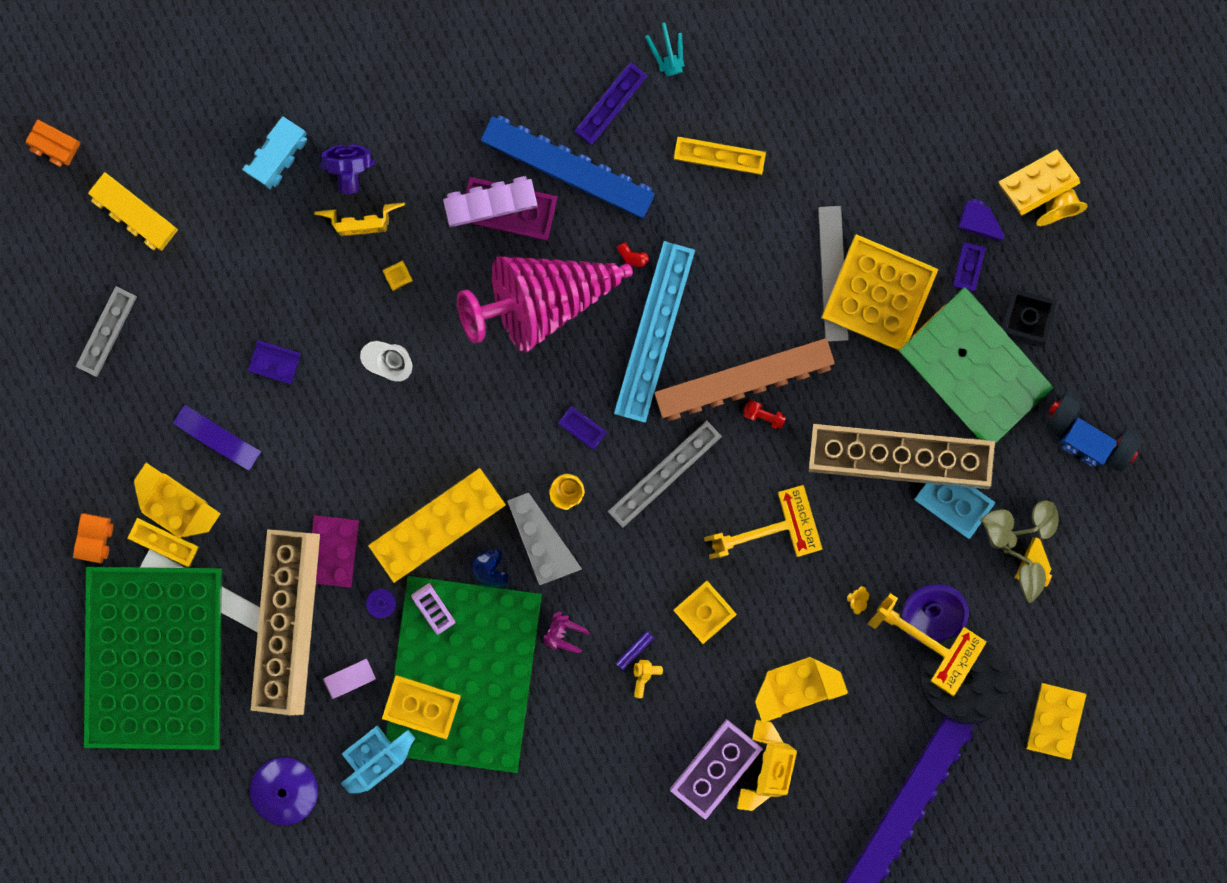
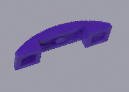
[173,404,261,471]

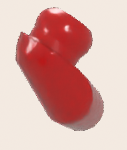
[616,242,649,267]

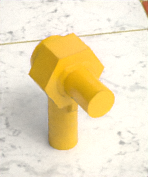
[634,660,663,698]

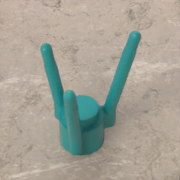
[645,23,685,76]

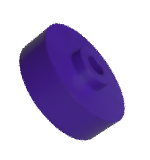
[366,589,396,618]

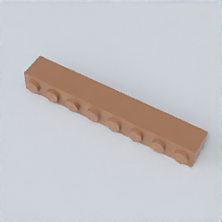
[654,338,835,421]

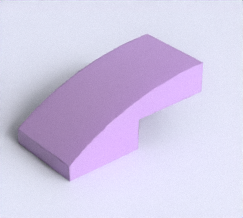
[323,659,376,699]

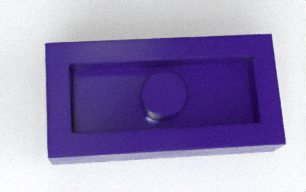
[952,242,986,292]

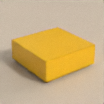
[383,260,413,291]

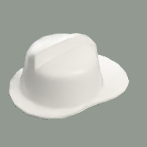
[360,341,412,381]

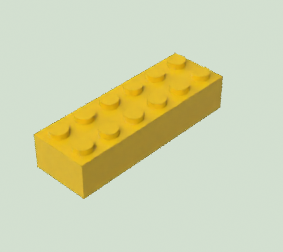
[368,468,506,583]

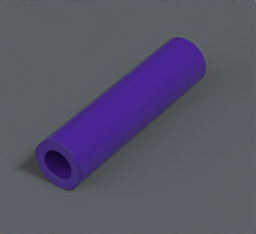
[616,631,654,671]

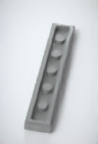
[818,206,848,342]
[608,420,722,528]

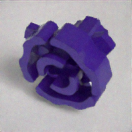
[320,144,375,194]

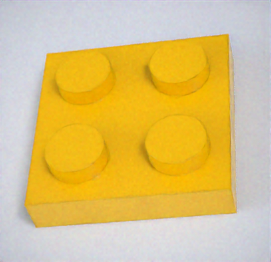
[673,581,737,644]

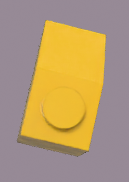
[1015,537,1052,587]

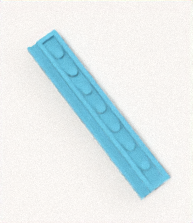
[614,241,695,423]

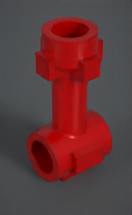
[743,400,786,429]

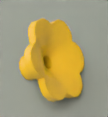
[847,586,869,615]

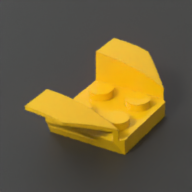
[314,202,405,236]
[134,463,221,538]
[755,657,848,723]
[737,720,797,811]

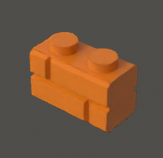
[25,120,81,167]

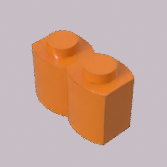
[73,513,114,563]

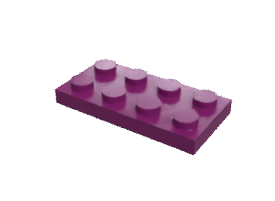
[466,177,558,241]

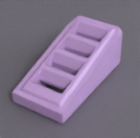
[411,583,456,635]

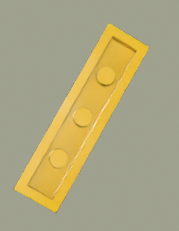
[674,137,766,175]

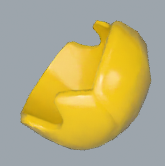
[549,474,585,510]

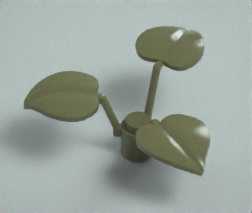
[980,500,1059,603]

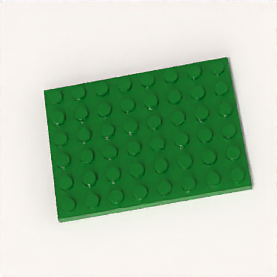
[84,567,222,750]
[386,576,542,773]

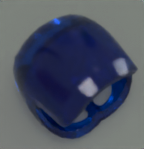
[472,549,509,587]

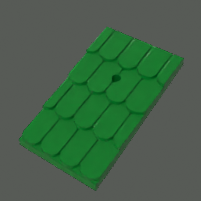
[899,287,1053,444]

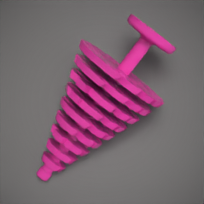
[457,256,633,352]

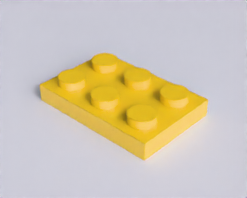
[999,150,1080,216]
[382,675,461,739]
[1026,683,1086,760]

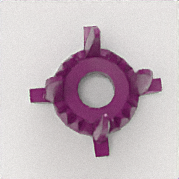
[544,612,589,653]

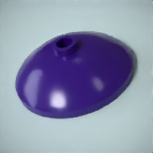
[901,584,969,644]
[250,757,318,825]

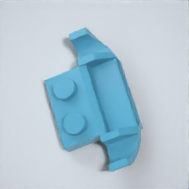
[340,725,415,793]

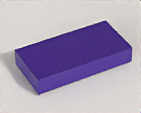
[558,406,607,450]

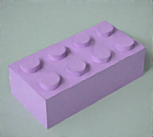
[670,719,763,820]

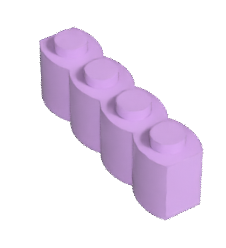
[443,176,538,227]

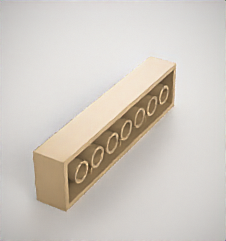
[809,424,995,489]
[251,529,320,715]

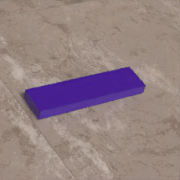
[574,62,648,146]

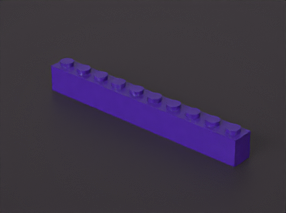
[843,718,980,883]

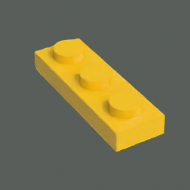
[128,518,199,567]

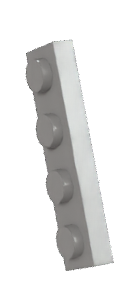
[76,286,137,377]

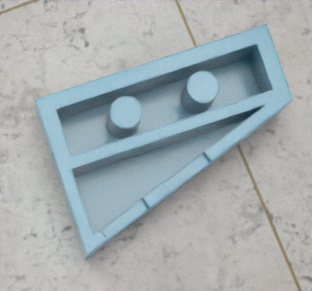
[242,116,308,189]

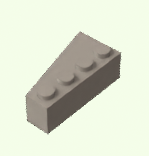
[508,493,582,585]

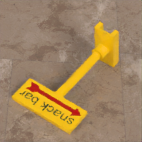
[704,485,822,559]
[868,593,986,696]

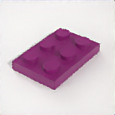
[312,515,359,588]

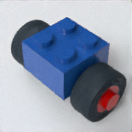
[1045,393,1142,472]

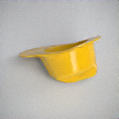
[1036,189,1088,226]

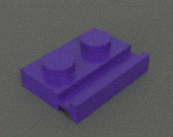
[248,340,301,385]

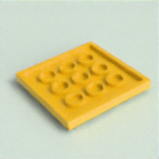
[821,234,938,351]

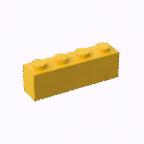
[88,172,178,251]

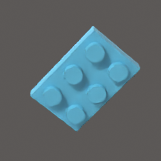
[914,483,995,539]

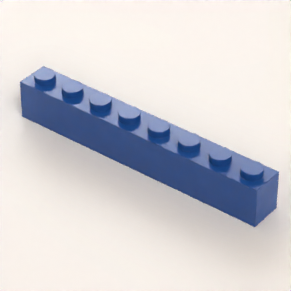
[481,115,655,220]

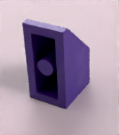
[957,199,1004,241]

